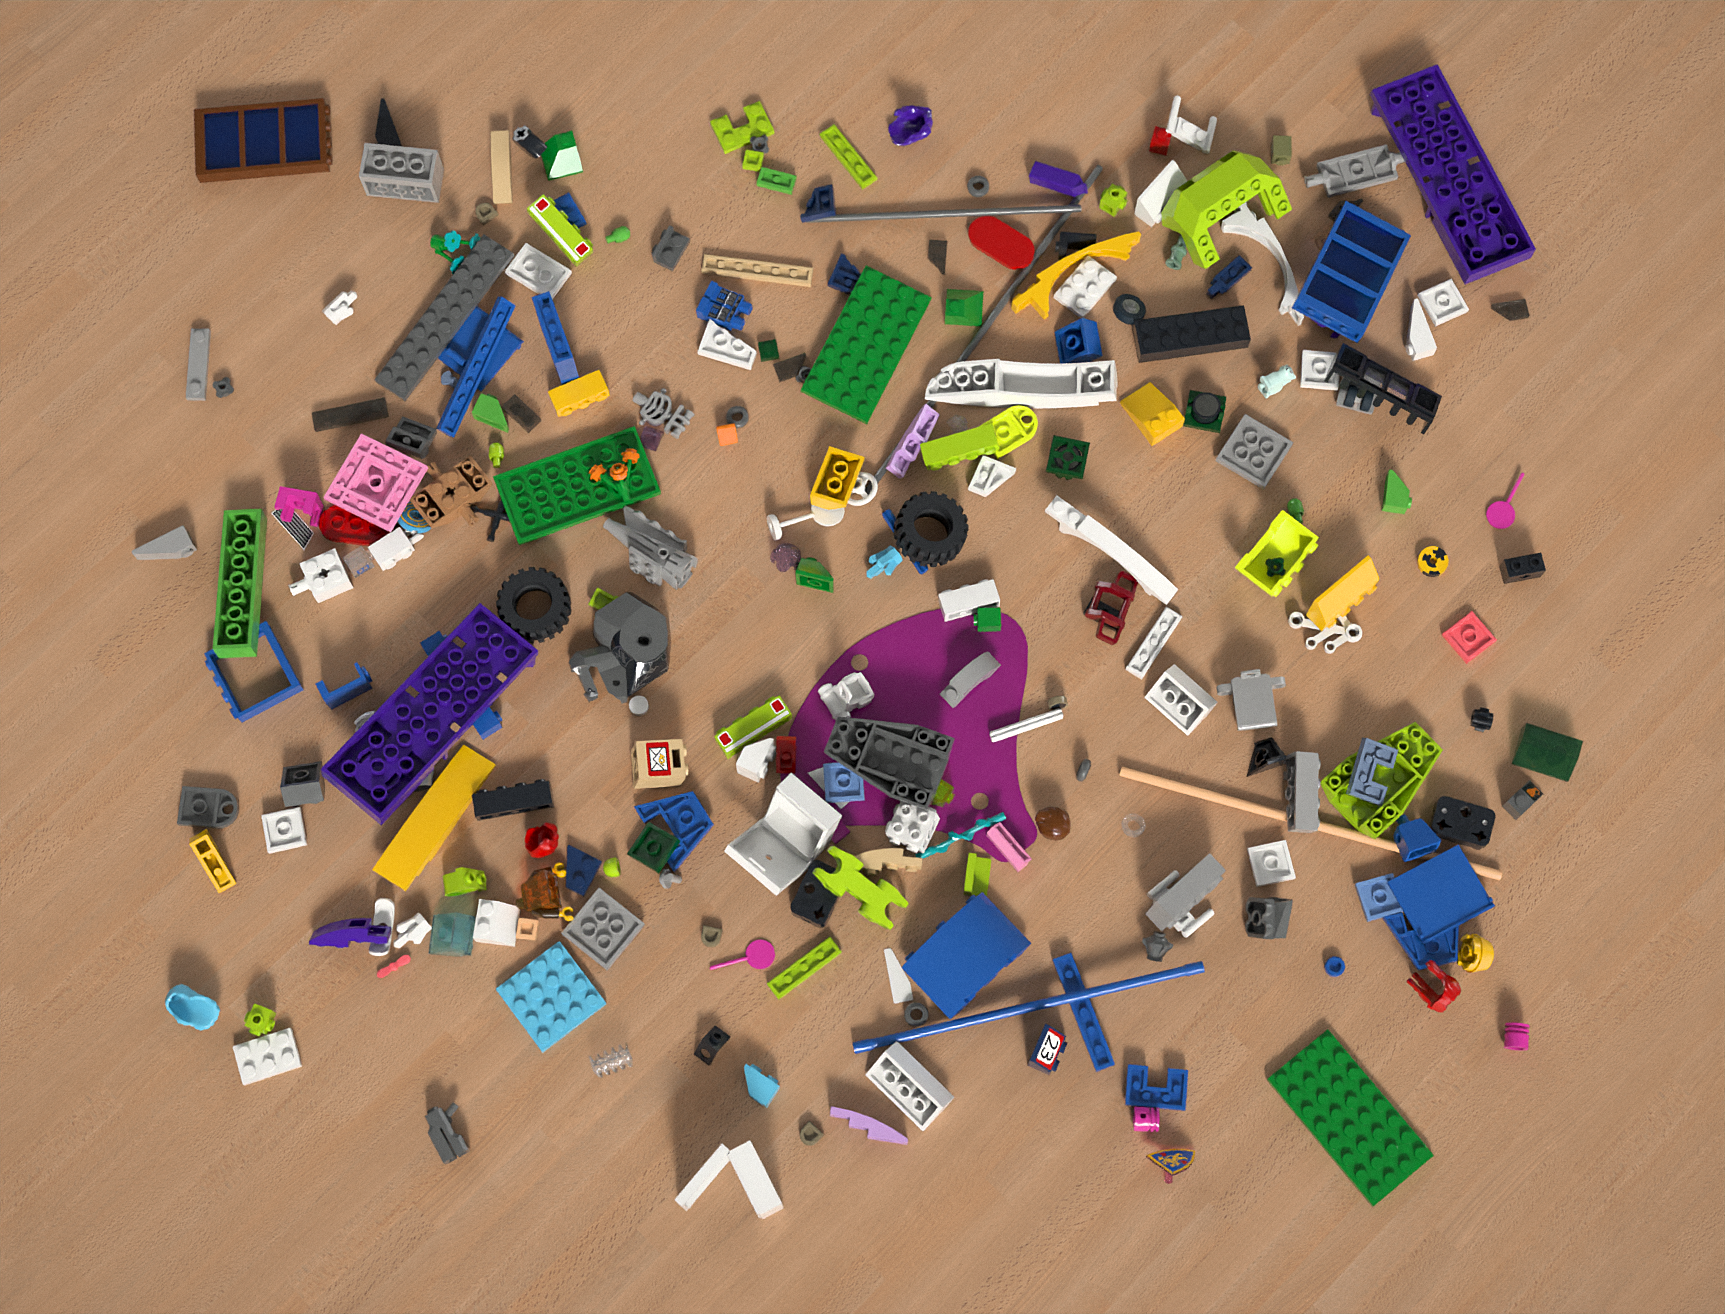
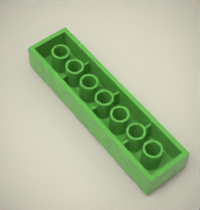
[213,509,267,658]

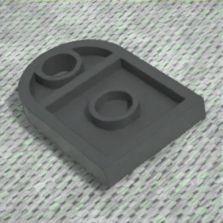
[177,786,239,829]

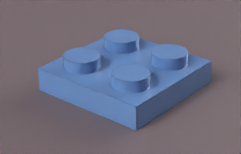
[823,763,865,803]
[1355,873,1403,922]

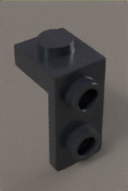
[1055,231,1097,260]

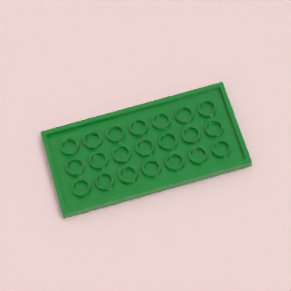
[800,265,932,424]
[493,426,661,545]
[1267,1029,1434,1207]

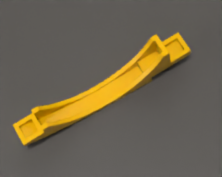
[1011,231,1141,320]

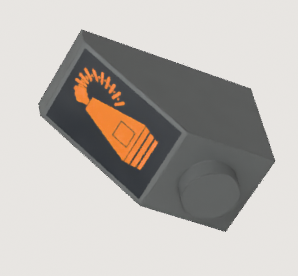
[1502,780,1543,820]

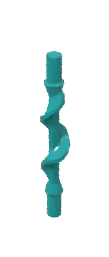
[915,812,1006,859]

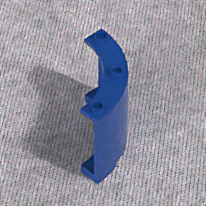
[901,892,1032,1020]

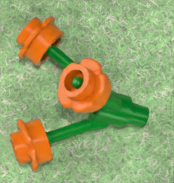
[589,448,640,502]

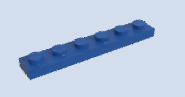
[1052,953,1115,1072]

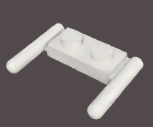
[1166,96,1217,154]

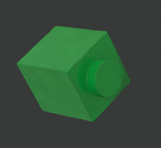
[974,608,1001,632]

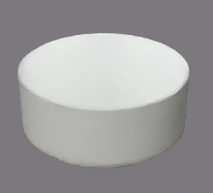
[629,696,649,716]

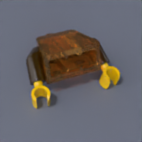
[516,862,574,921]

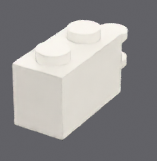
[368,527,424,571]

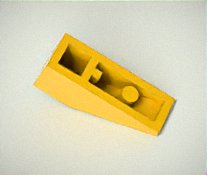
[189,829,236,893]

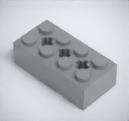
[1146,853,1226,931]

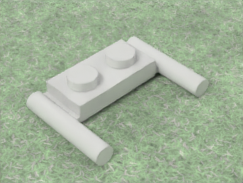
[1147,870,1214,938]

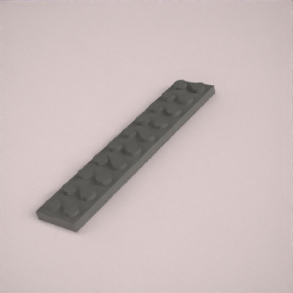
[375,234,514,401]

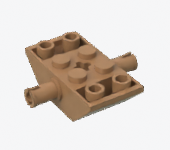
[410,455,493,528]

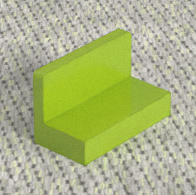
[963,853,991,896]

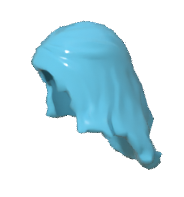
[165,984,220,1031]

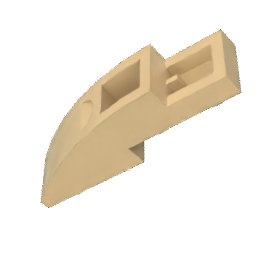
[854,848,922,876]

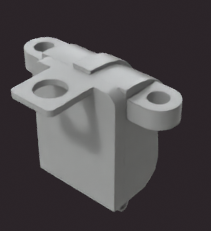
[1216,669,1286,731]

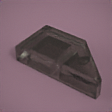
[773,353,806,383]

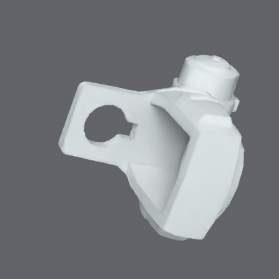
[818,672,874,721]

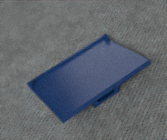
[438,306,524,392]
[1387,845,1495,944]

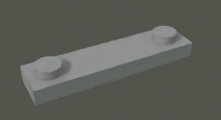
[186,329,211,401]

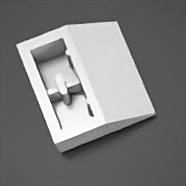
[736,738,776,783]

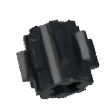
[1470,707,1494,732]

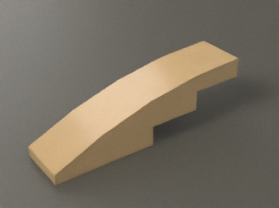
[491,130,513,204]

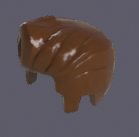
[1035,806,1071,841]

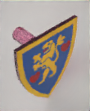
[1146,1149,1195,1184]

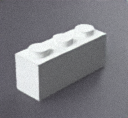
[938,579,1000,622]

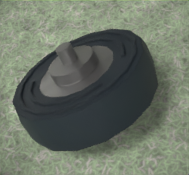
[1113,294,1146,325]

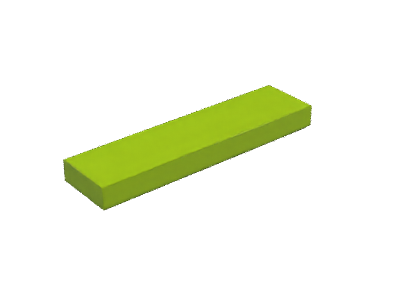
[820,124,877,190]
[767,936,842,1000]

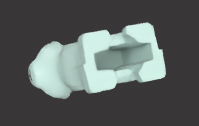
[1258,365,1296,398]

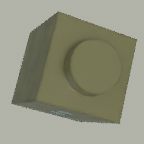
[1271,135,1292,165]

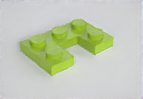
[710,101,774,154]

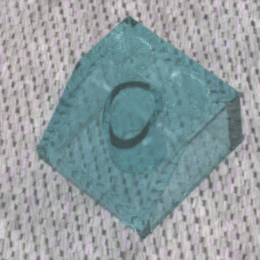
[428,912,476,957]

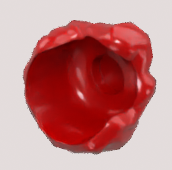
[524,822,559,858]

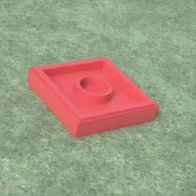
[1442,611,1497,664]

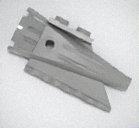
[603,506,698,590]

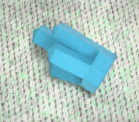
[867,545,903,579]

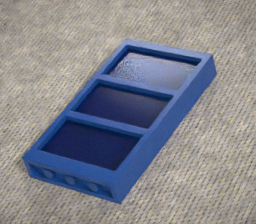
[1292,201,1411,343]

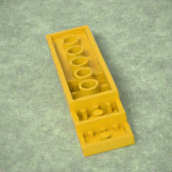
[372,745,496,891]

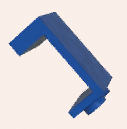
[316,662,373,710]

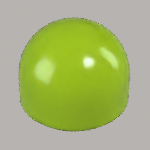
[603,857,621,877]

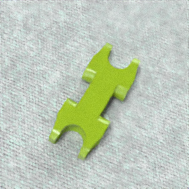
[812,846,909,930]

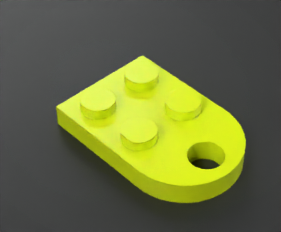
[978,405,1038,459]

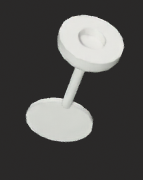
[767,505,845,541]

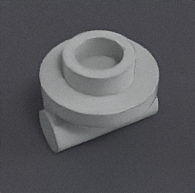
[659,869,682,889]

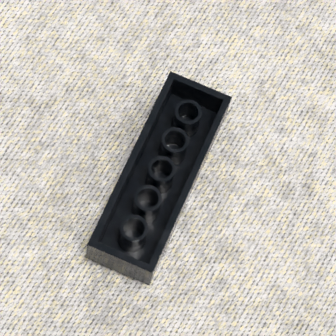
[1132,305,1251,363]

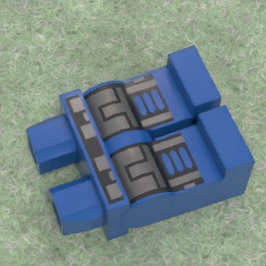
[696,281,753,331]

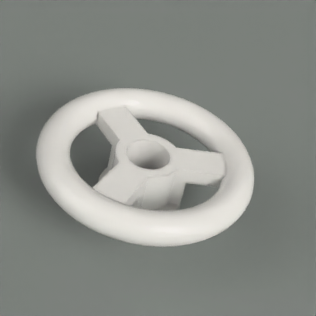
[848,472,878,506]

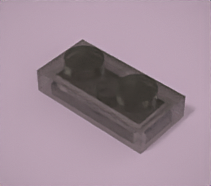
[502,394,542,433]

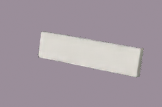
[1125,607,1182,680]

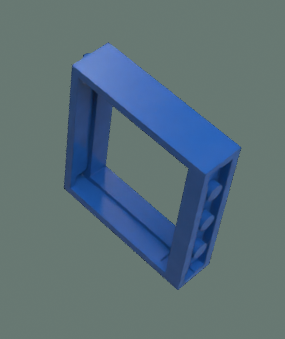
[531,291,579,385]
[204,621,304,723]

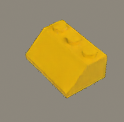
[810,446,865,510]

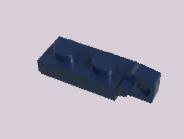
[1207,255,1252,299]

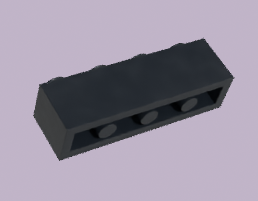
[472,779,554,821]

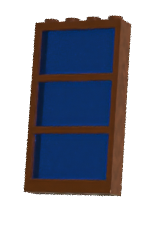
[194,98,333,183]

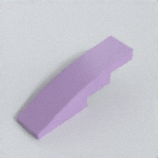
[886,404,940,479]
[830,1106,908,1145]

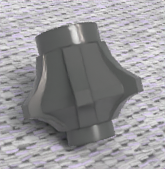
[1142,931,1173,962]

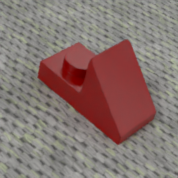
[776,736,797,774]

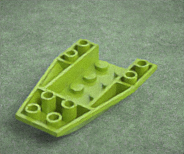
[1320,722,1443,839]

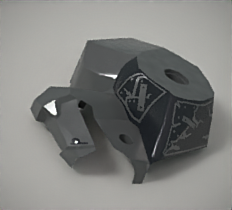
[568,592,671,704]

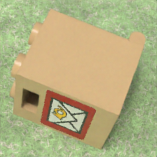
[630,739,688,789]

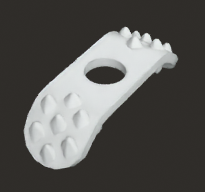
[369,898,395,956]

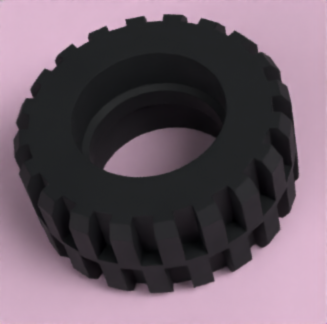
[893,491,969,567]
[496,567,572,643]

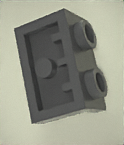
[651,225,690,271]

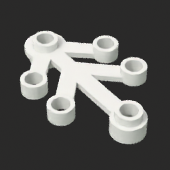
[1288,612,1362,654]

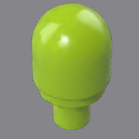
[489,442,504,468]

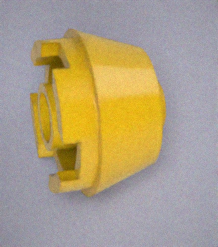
[1457,933,1494,973]

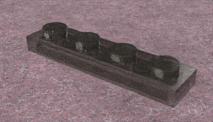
[311,397,389,432]

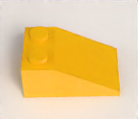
[1120,382,1185,446]

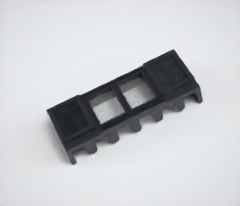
[1324,343,1442,435]

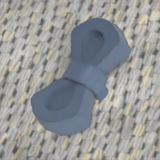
[441,371,458,388]

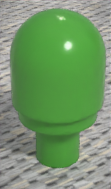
[605,226,631,244]
[1287,498,1304,523]

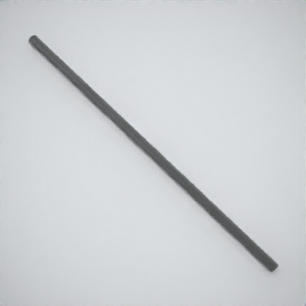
[807,205,1081,223]

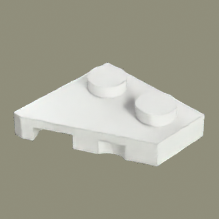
[968,455,1016,497]

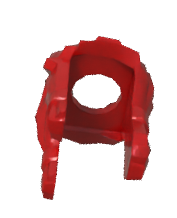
[1407,960,1461,1013]

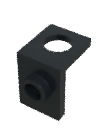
[694,1026,730,1066]

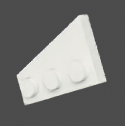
[698,319,757,370]

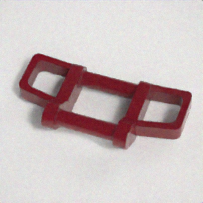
[1085,571,1138,645]

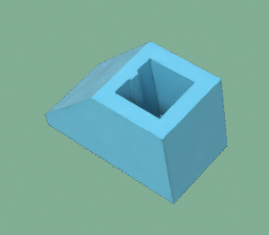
[744,1064,780,1108]

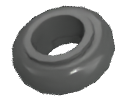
[967,176,990,197]
[726,406,749,428]
[1076,759,1091,782]
[904,1002,929,1027]

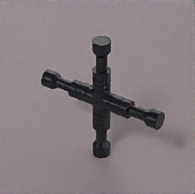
[471,500,510,542]

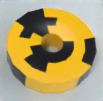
[1417,546,1449,577]

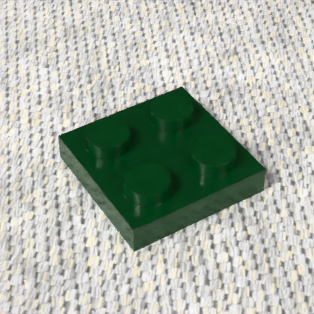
[627,822,680,874]

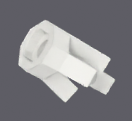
[322,291,357,325]
[393,912,432,948]

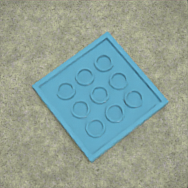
[496,941,607,1052]

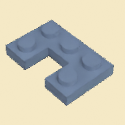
[1346,738,1398,806]

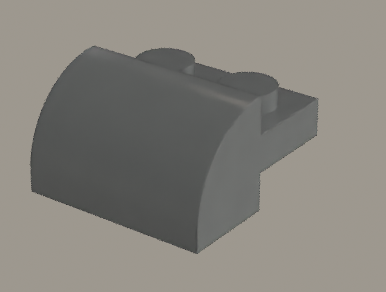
[385,416,437,459]

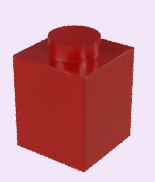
[1149,126,1172,156]

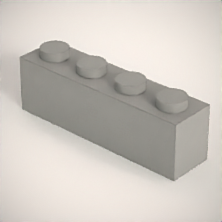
[1283,751,1321,833]

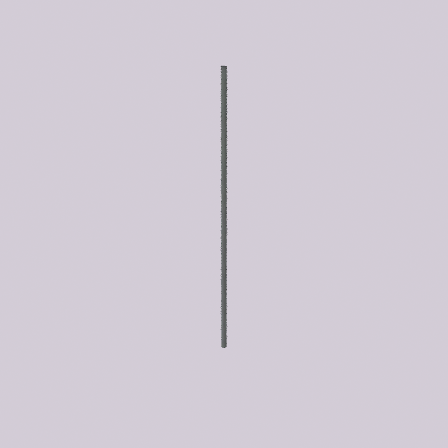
[865,165,1103,495]

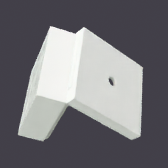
[724,773,842,896]
[675,1141,783,1219]

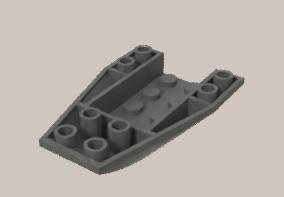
[824,717,955,810]

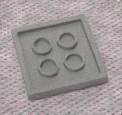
[1215,414,1294,490]
[561,888,645,971]

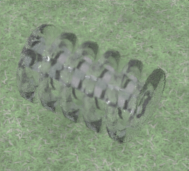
[588,1042,633,1079]

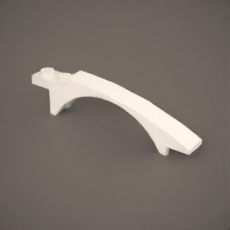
[1220,202,1304,326]
[1045,495,1178,605]

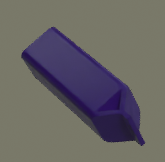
[1029,161,1088,197]

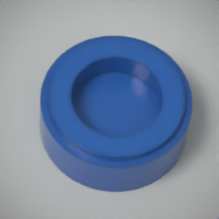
[1324,956,1345,977]

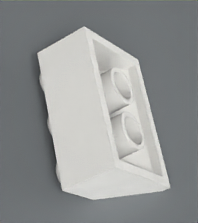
[1134,160,1187,227]
[1144,664,1218,736]

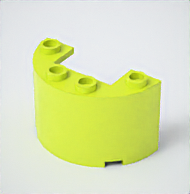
[1235,510,1319,597]

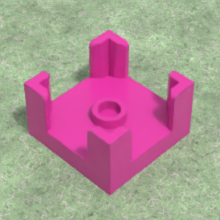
[274,486,324,527]

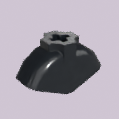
[512,126,547,159]

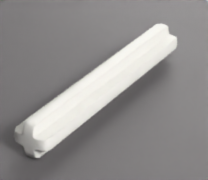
[990,708,1063,742]

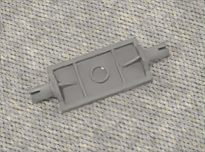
[1304,144,1405,198]

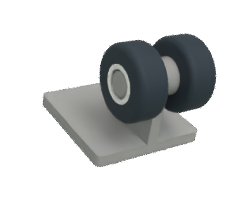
[1336,376,1380,415]

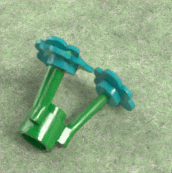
[430,230,481,274]

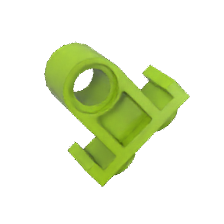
[442,867,487,897]

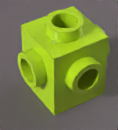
[1099,184,1128,217]
[244,1003,277,1037]

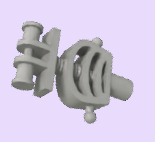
[633,388,695,439]

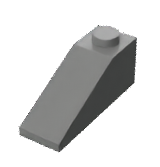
[131,525,197,560]

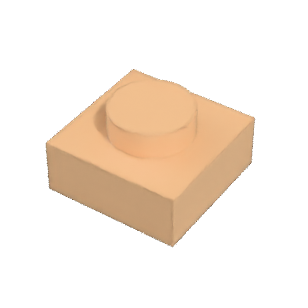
[516,918,539,941]

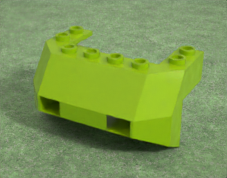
[1161,150,1292,269]

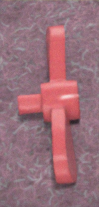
[377,955,411,978]

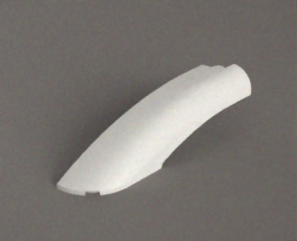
[925,359,1118,408]

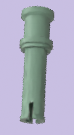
[1165,234,1187,270]

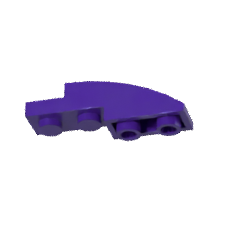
[309,918,392,948]

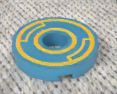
[398,502,431,533]

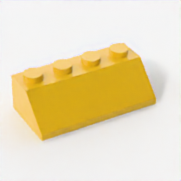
[1306,555,1379,631]

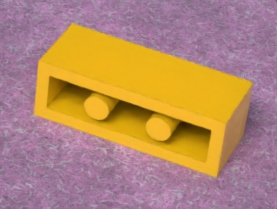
[548,370,610,417]

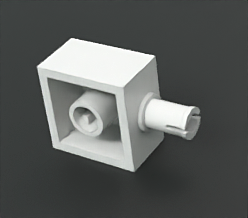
[288,548,353,603]

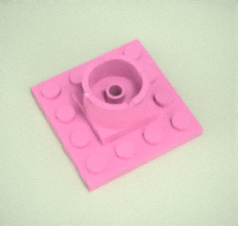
[323,434,428,532]

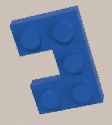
[1125,1064,1188,1111]

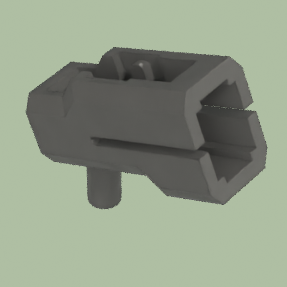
[425,1102,470,1165]

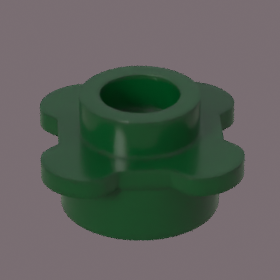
[1265,557,1286,577]

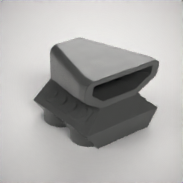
[1245,897,1293,939]

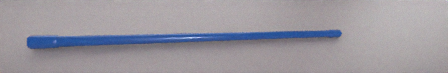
[852,961,1205,1054]

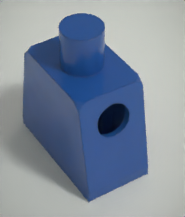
[1393,814,1441,862]

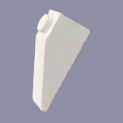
[1405,298,1437,361]

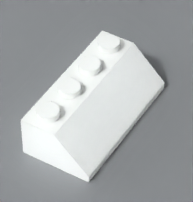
[866,1041,954,1131]

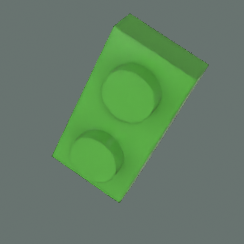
[757,167,797,195]

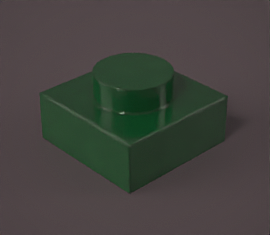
[758,339,779,362]

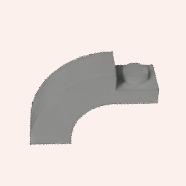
[940,652,1001,708]

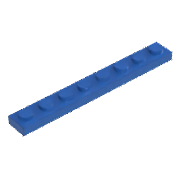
[436,296,516,438]

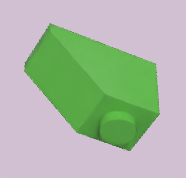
[471,393,509,433]
[1382,470,1412,514]

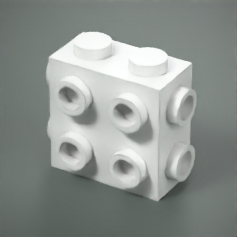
[885,801,940,853]

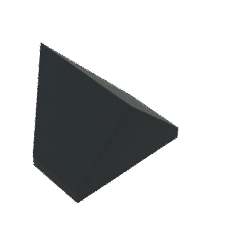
[1246,737,1286,777]

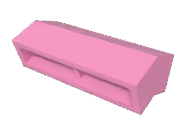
[986,822,1031,872]

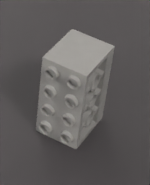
[359,143,444,203]

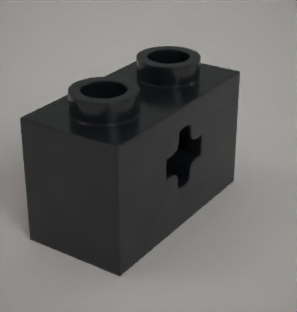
[1499,553,1546,584]

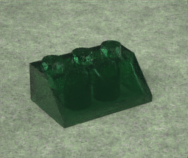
[1511,723,1583,782]

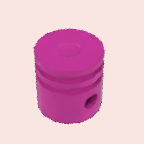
[1504,1023,1530,1051]
[1133,1107,1159,1132]

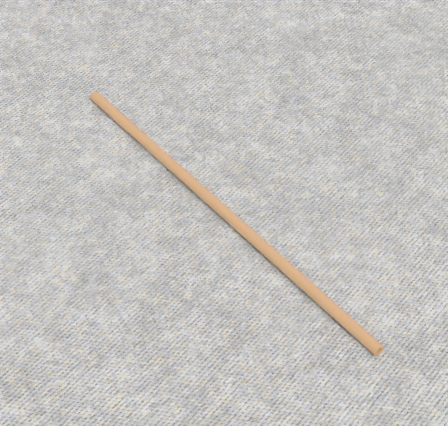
[1119,767,1502,880]

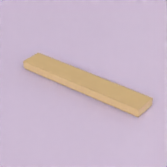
[702,254,813,287]

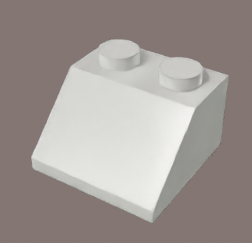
[473,899,521,947]

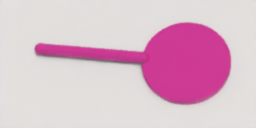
[1486,472,1524,529]
[710,940,775,970]

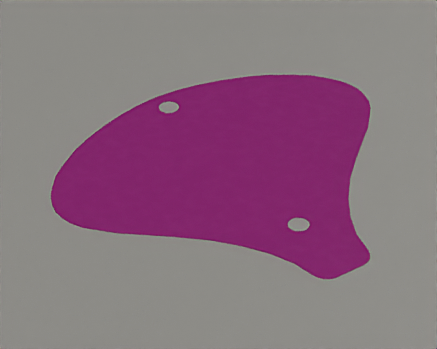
[780,609,1037,862]

